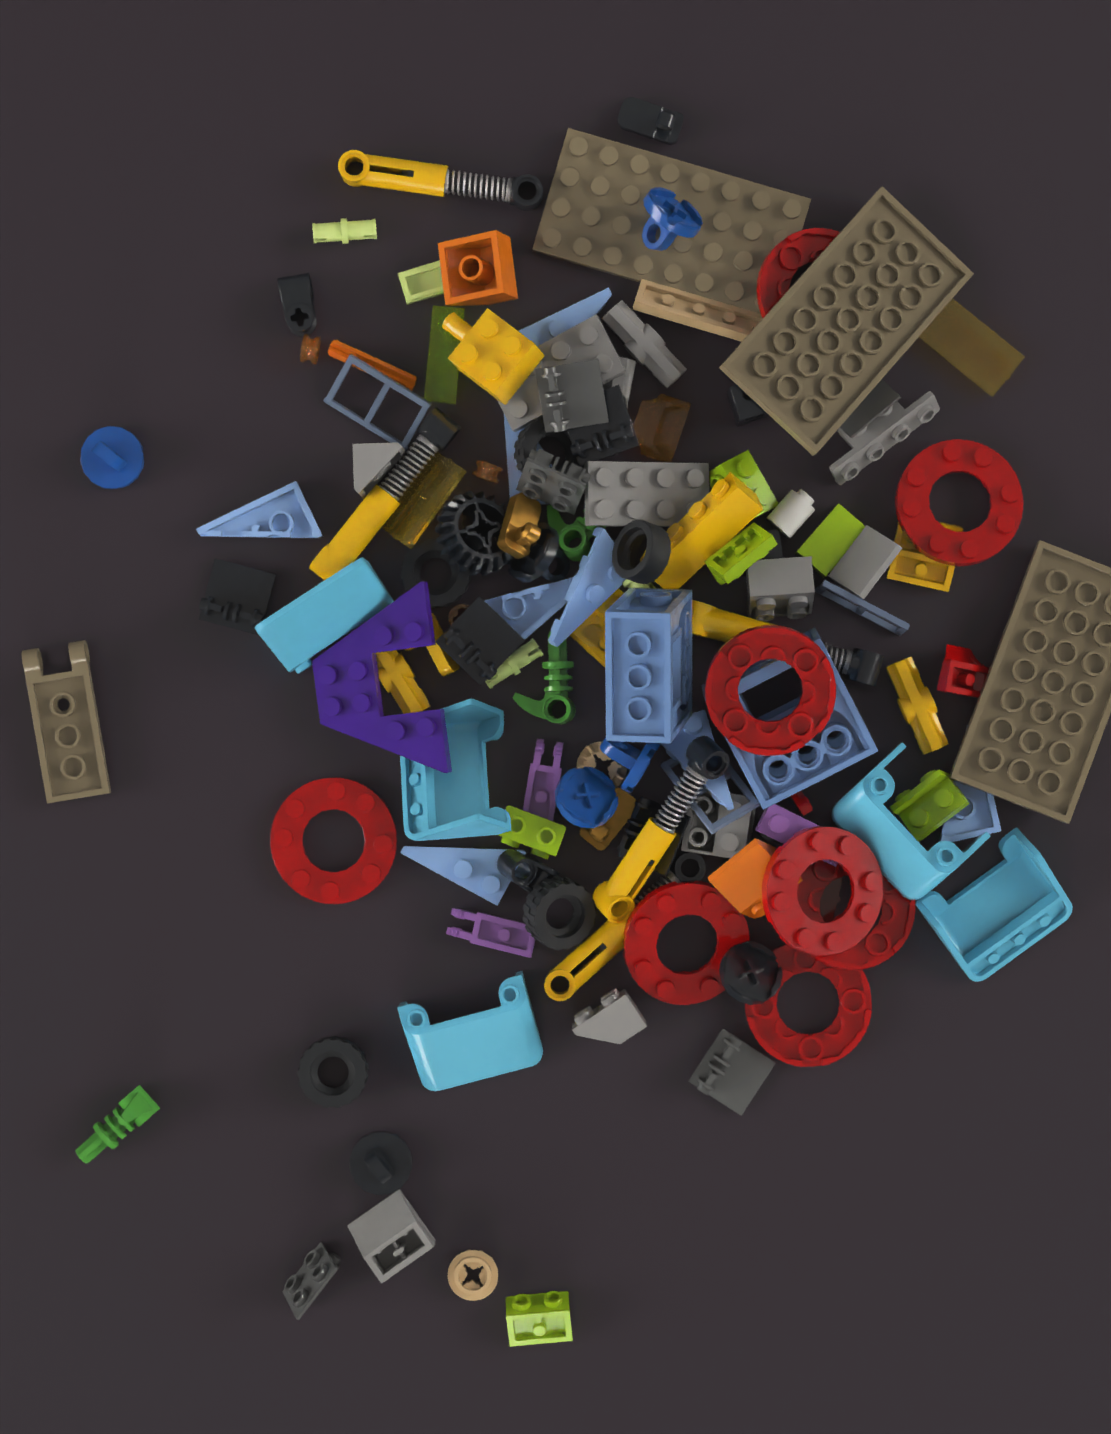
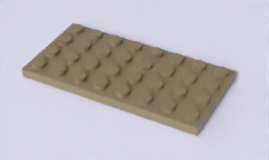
[532,128,811,314]
[719,186,974,456]
[949,540,1111,824]

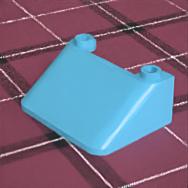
[254,557,394,674]
[400,699,511,841]
[915,827,1073,982]
[397,971,543,1091]

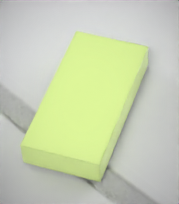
[398,260,444,305]

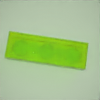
[424,305,465,404]

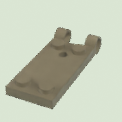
[22,640,111,804]

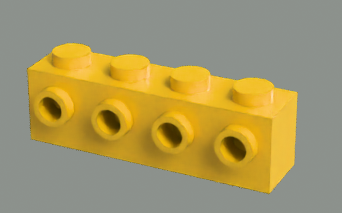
[640,472,763,589]

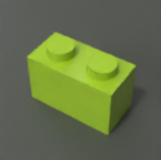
[795,503,865,578]

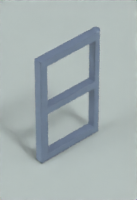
[323,354,432,451]
[815,580,910,636]
[660,758,760,834]

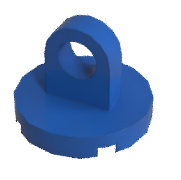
[642,187,703,251]
[80,426,144,489]
[600,737,661,793]
[555,767,618,828]

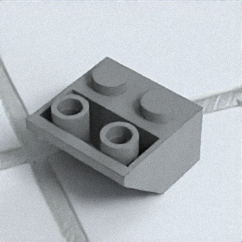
[746,556,815,621]
[681,791,757,858]
[572,988,647,1044]
[347,1189,436,1284]

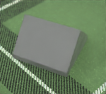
[352,442,406,499]
[828,525,902,599]

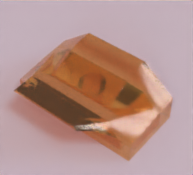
[633,393,691,462]

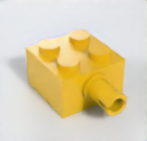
[442,308,545,405]

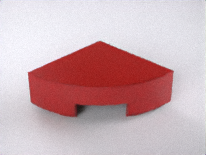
[790,791,813,816]

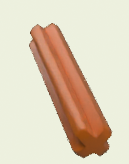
[328,340,417,391]

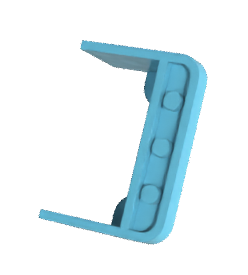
[832,742,991,900]

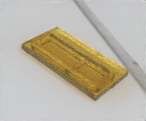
[919,298,1025,397]
[382,451,467,549]

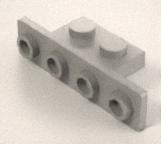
[829,391,940,485]

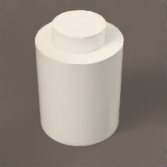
[766,489,815,539]

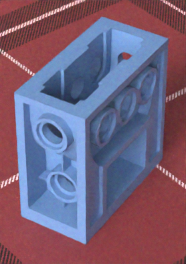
[605,588,692,743]
[701,627,878,810]

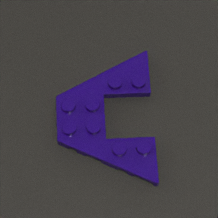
[312,581,452,773]

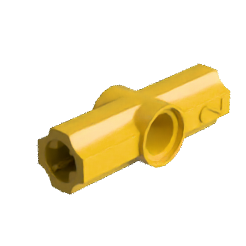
[376,650,431,714]
[886,656,949,755]

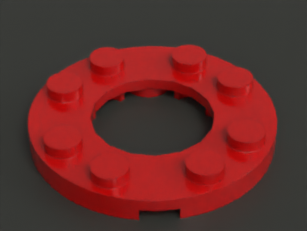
[757,228,840,318]
[895,439,1024,566]
[705,625,836,756]
[270,777,398,904]
[762,826,883,956]
[797,860,916,971]
[623,880,750,1005]
[745,944,872,1067]

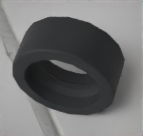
[612,520,671,584]

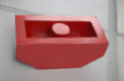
[937,644,989,698]

